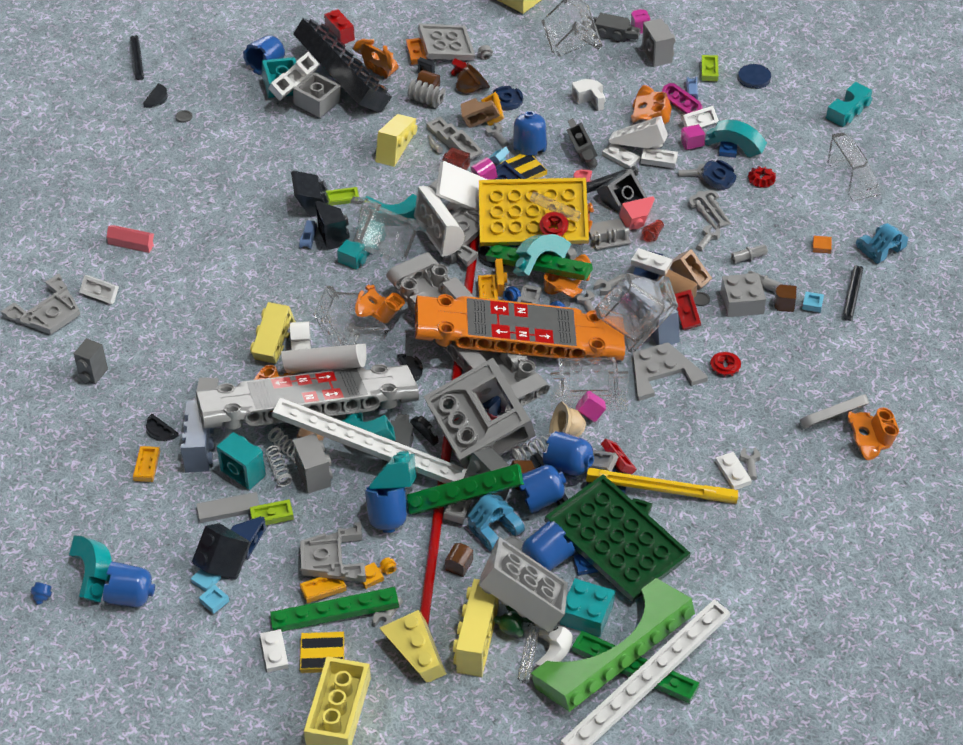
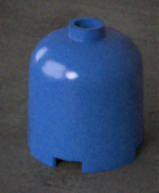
[243,35,285,75]
[513,111,547,155]
[543,431,594,476]
[519,465,567,513]
[365,486,407,533]
[522,521,575,571]
[103,561,155,607]

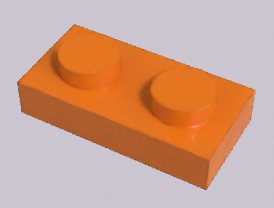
[406,38,428,65]

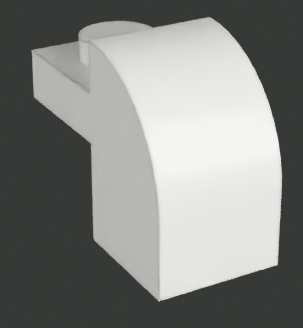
[571,79,606,111]
[290,321,311,350]

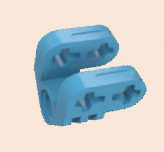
[856,223,909,264]
[468,494,525,551]

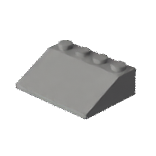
[479,537,568,632]

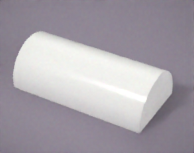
[414,186,464,256]
[281,344,366,374]

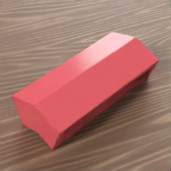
[107,225,154,253]

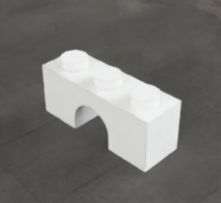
[268,52,319,101]

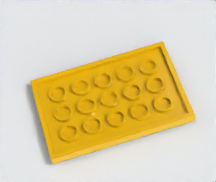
[479,178,589,246]

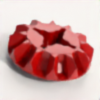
[748,166,776,188]
[540,212,569,237]
[710,352,741,377]

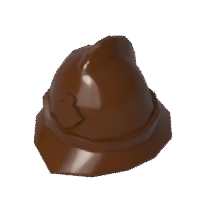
[456,62,490,94]

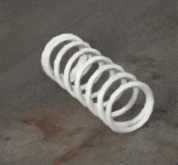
[268,427,296,463]
[512,433,552,460]
[265,445,292,487]

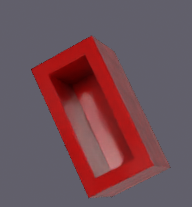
[324,9,355,44]

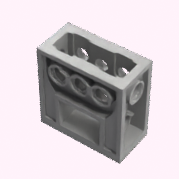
[423,358,536,469]

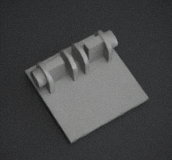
[589,218,631,250]

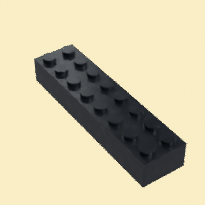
[293,18,392,113]

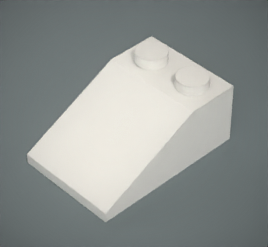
[609,116,668,149]

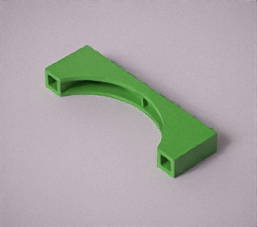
[531,578,695,712]

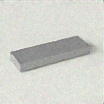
[197,492,259,523]

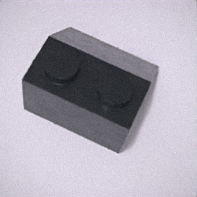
[596,169,647,213]
[291,171,330,217]
[315,201,350,250]
[191,523,251,579]

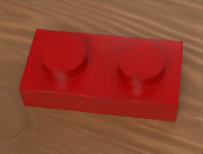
[673,289,701,330]
[601,438,637,474]

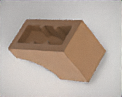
[461,98,500,128]
[670,249,712,289]

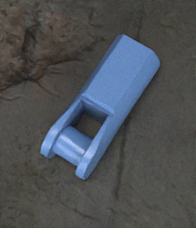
[686,77,698,100]
[299,220,317,249]

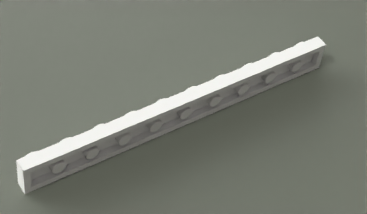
[272,398,467,483]
[561,599,730,745]

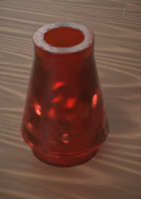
[642,219,664,242]

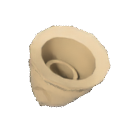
[549,401,586,437]

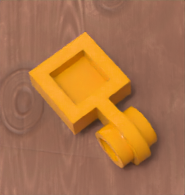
[361,557,397,589]

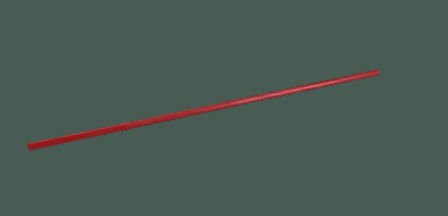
[420,234,480,626]

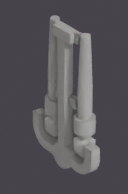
[689,190,732,230]

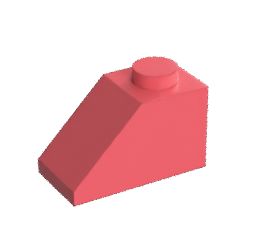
[619,196,655,230]

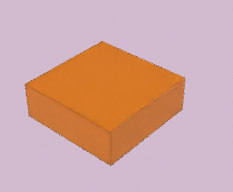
[813,236,832,254]

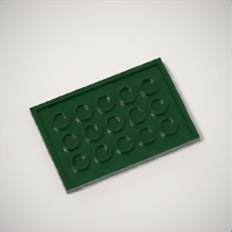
[544,475,691,602]

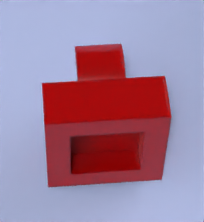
[451,58,467,76]

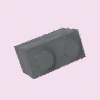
[73,338,108,385]

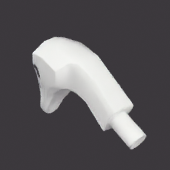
[530,626,573,679]

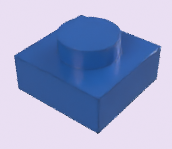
[719,141,737,158]
[573,554,599,576]

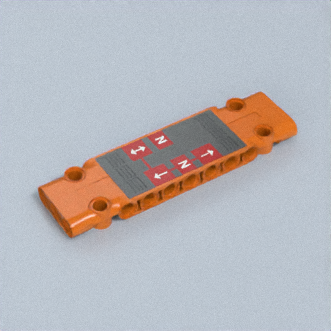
[415,294,625,362]

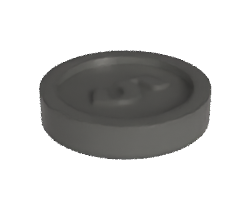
[175,110,193,123]
[694,292,710,306]

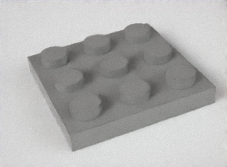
[418,23,475,61]

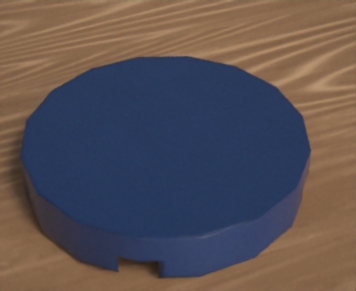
[738,64,771,89]
[493,86,523,111]
[702,160,737,190]

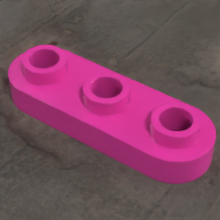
[662,83,703,114]

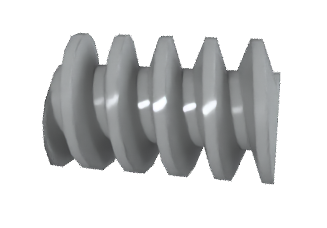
[408,79,446,108]

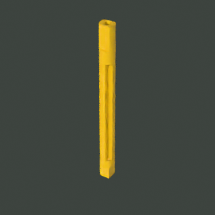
[586,467,738,504]

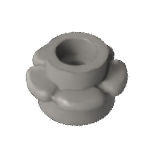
[477,45,493,60]

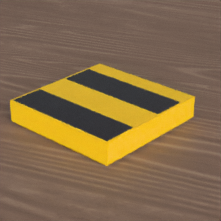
[499,154,547,179]
[300,632,345,673]

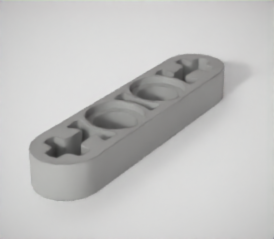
[799,394,870,429]

